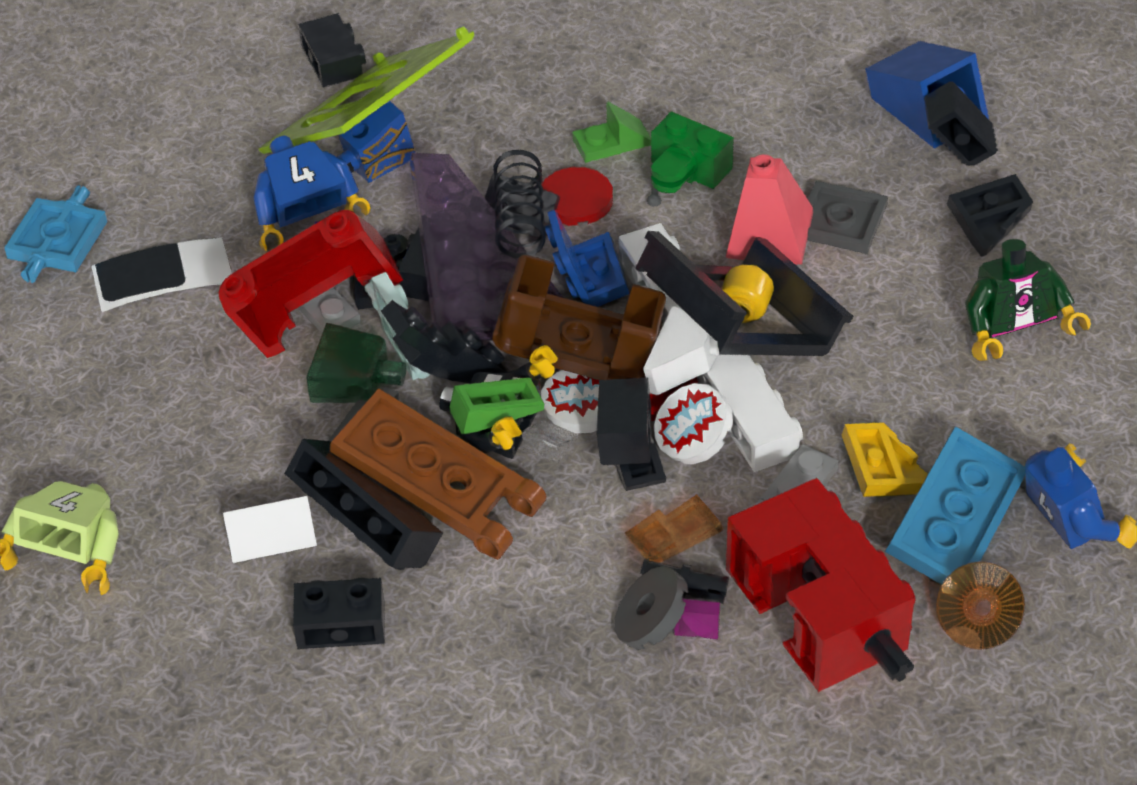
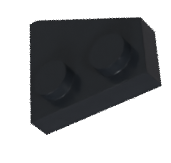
[947,174,1033,257]

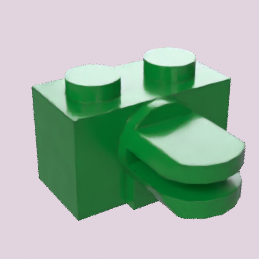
[651,111,734,193]

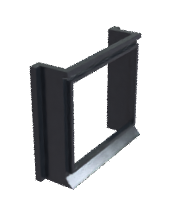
[635,231,854,356]

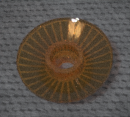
[936,562,1025,650]

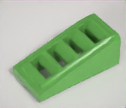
[450,378,545,434]

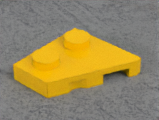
[841,422,928,497]

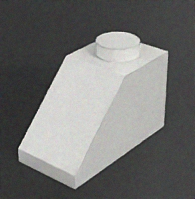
[643,306,721,395]

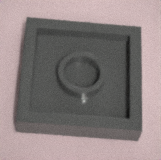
[807,181,888,254]

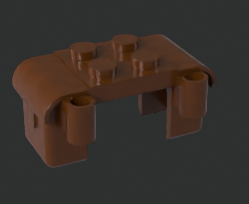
[493,254,666,380]

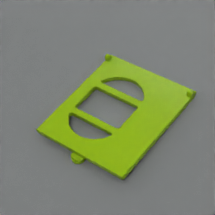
[258,27,474,154]

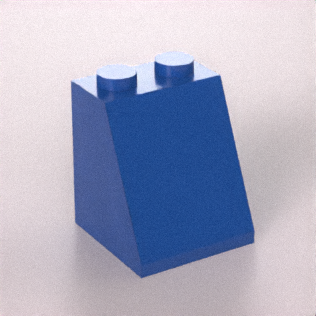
[865,41,989,149]

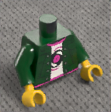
[965,239,1091,361]

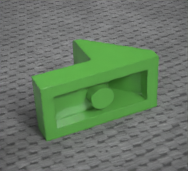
[573,102,651,163]

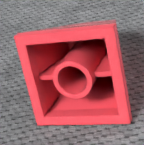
[726,155,813,265]

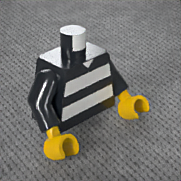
[439,345,558,459]

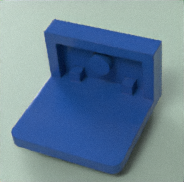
[545,209,630,307]

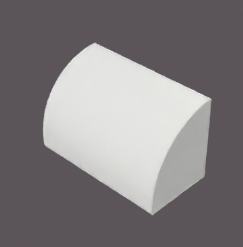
[223,496,317,563]

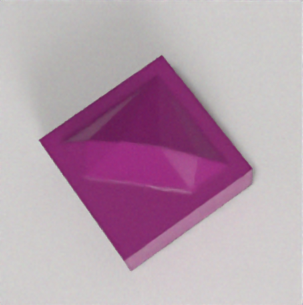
[674,599,720,639]

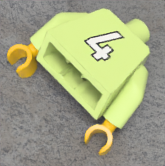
[0,481,119,596]

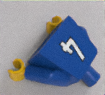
[254,136,370,251]
[1025,443,1137,549]

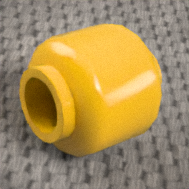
[721,264,774,323]

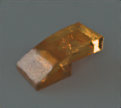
[625,494,723,562]

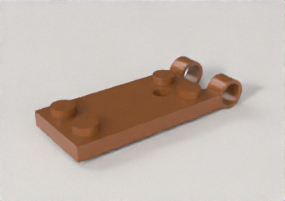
[330,389,547,560]

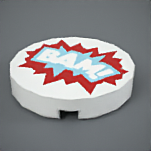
[541,370,599,434]
[654,383,733,465]

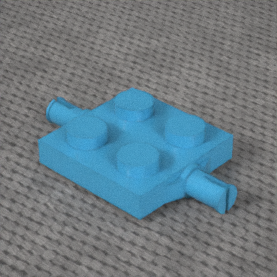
[4,185,107,283]

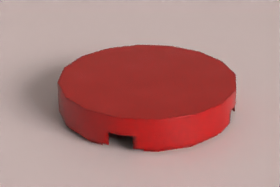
[541,167,613,226]

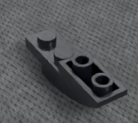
[381,300,507,383]

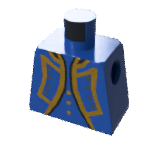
[337,101,417,183]

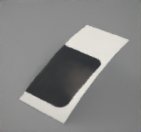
[92,238,232,312]

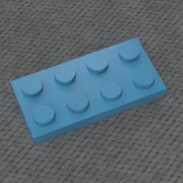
[885,426,1026,595]

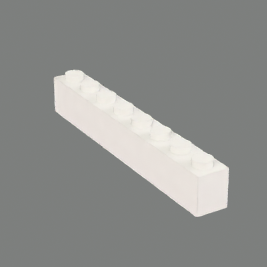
[619,223,803,472]

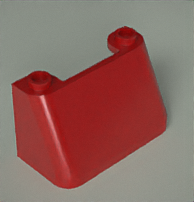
[218,210,403,358]

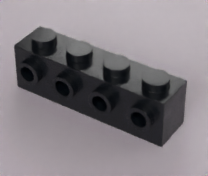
[284,438,443,570]

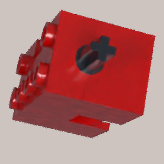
[726,478,916,692]

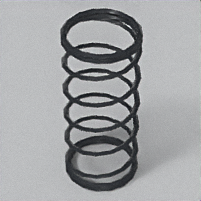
[493,150,545,259]

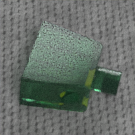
[306,323,406,403]

